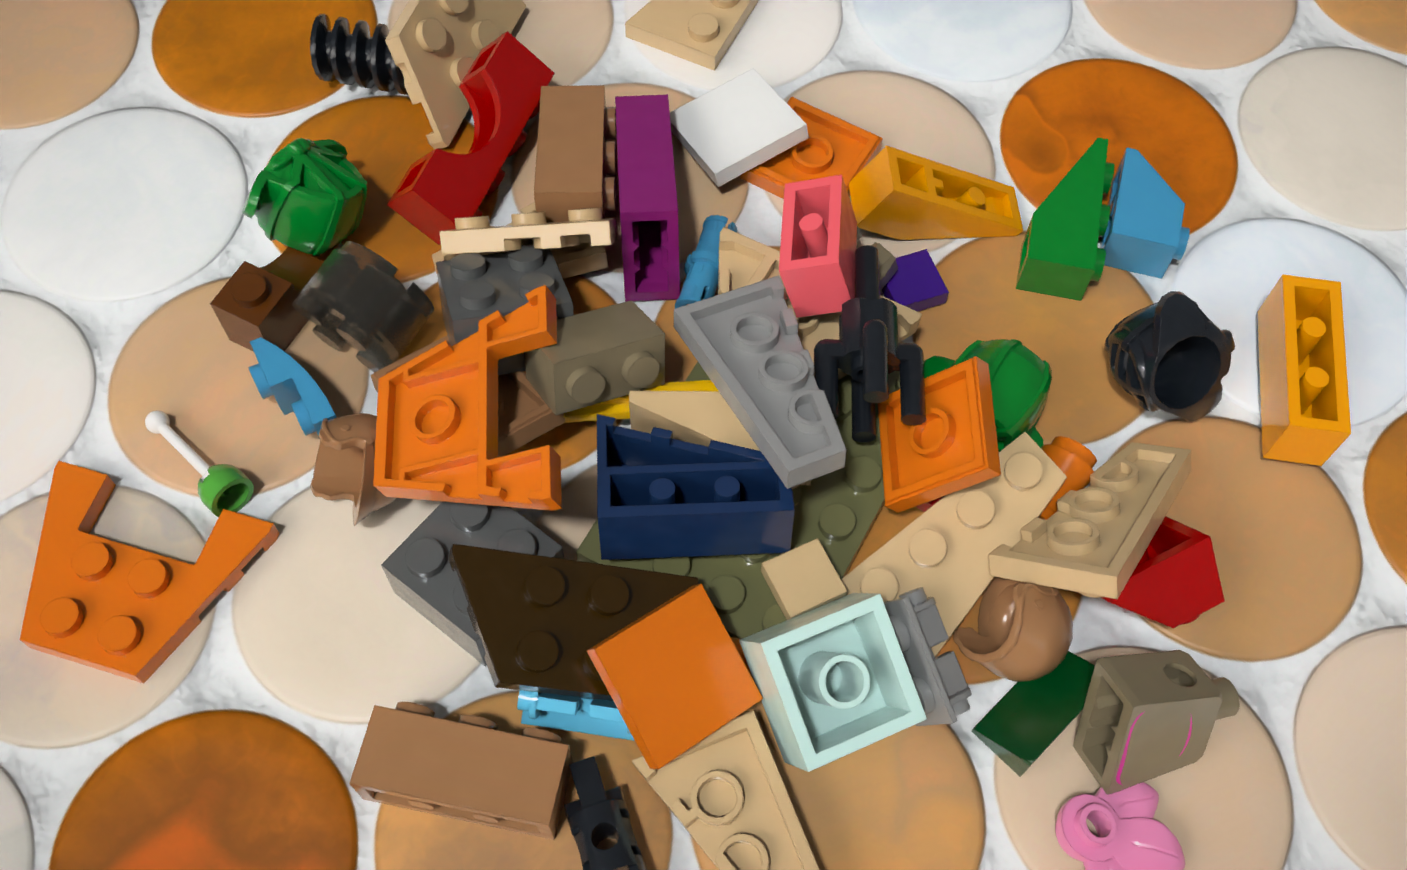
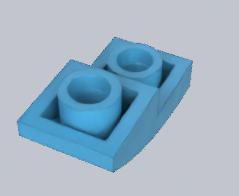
[248,337,337,436]

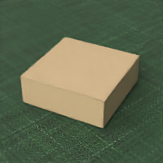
[761,538,847,620]

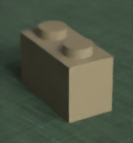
[525,300,665,415]

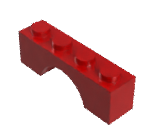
[387,31,555,245]

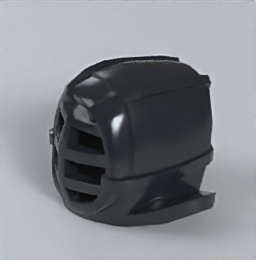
[1105,291,1235,422]

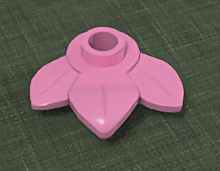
[1055,782,1185,870]

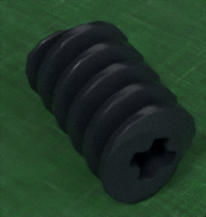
[310,14,408,95]

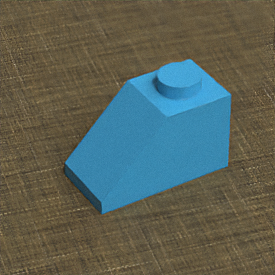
[1100,148,1190,279]

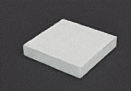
[670,68,809,187]

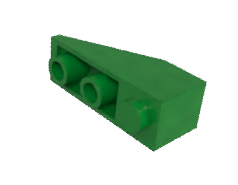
[1016,138,1114,301]

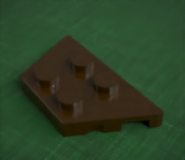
[449,544,698,701]

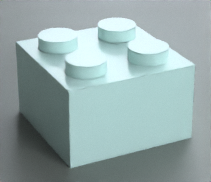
[739,593,927,772]

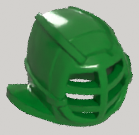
[242,138,367,256]
[924,339,1052,452]

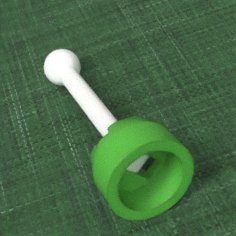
[145,411,254,517]

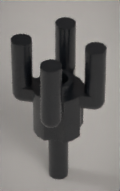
[814,245,926,443]

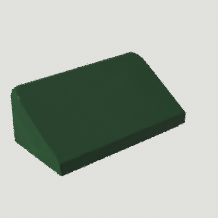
[971,651,1095,777]

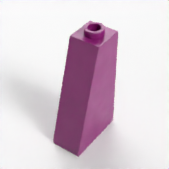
[615,94,680,302]

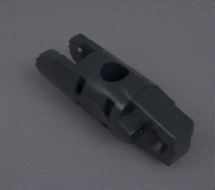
[564,756,647,870]

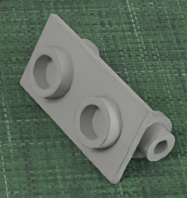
[884,587,972,726]

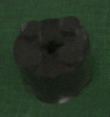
[292,241,434,372]

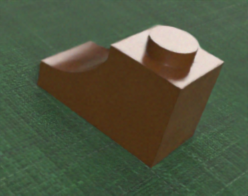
[210,247,340,352]

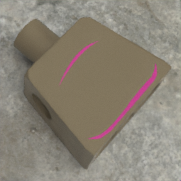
[1073,650,1240,795]

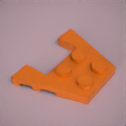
[373,285,562,511]
[20,461,279,684]

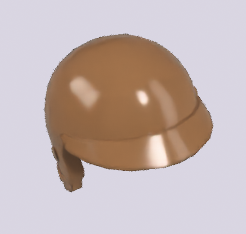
[310,413,397,526]
[953,577,1073,682]

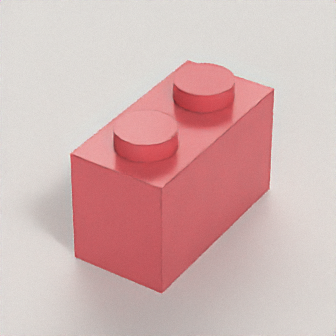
[779,175,857,318]

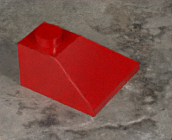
[1100,516,1225,628]

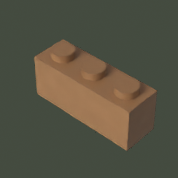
[534,85,617,223]
[349,702,573,840]

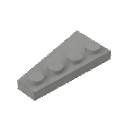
[674,275,847,489]

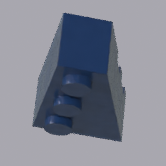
[597,414,795,560]

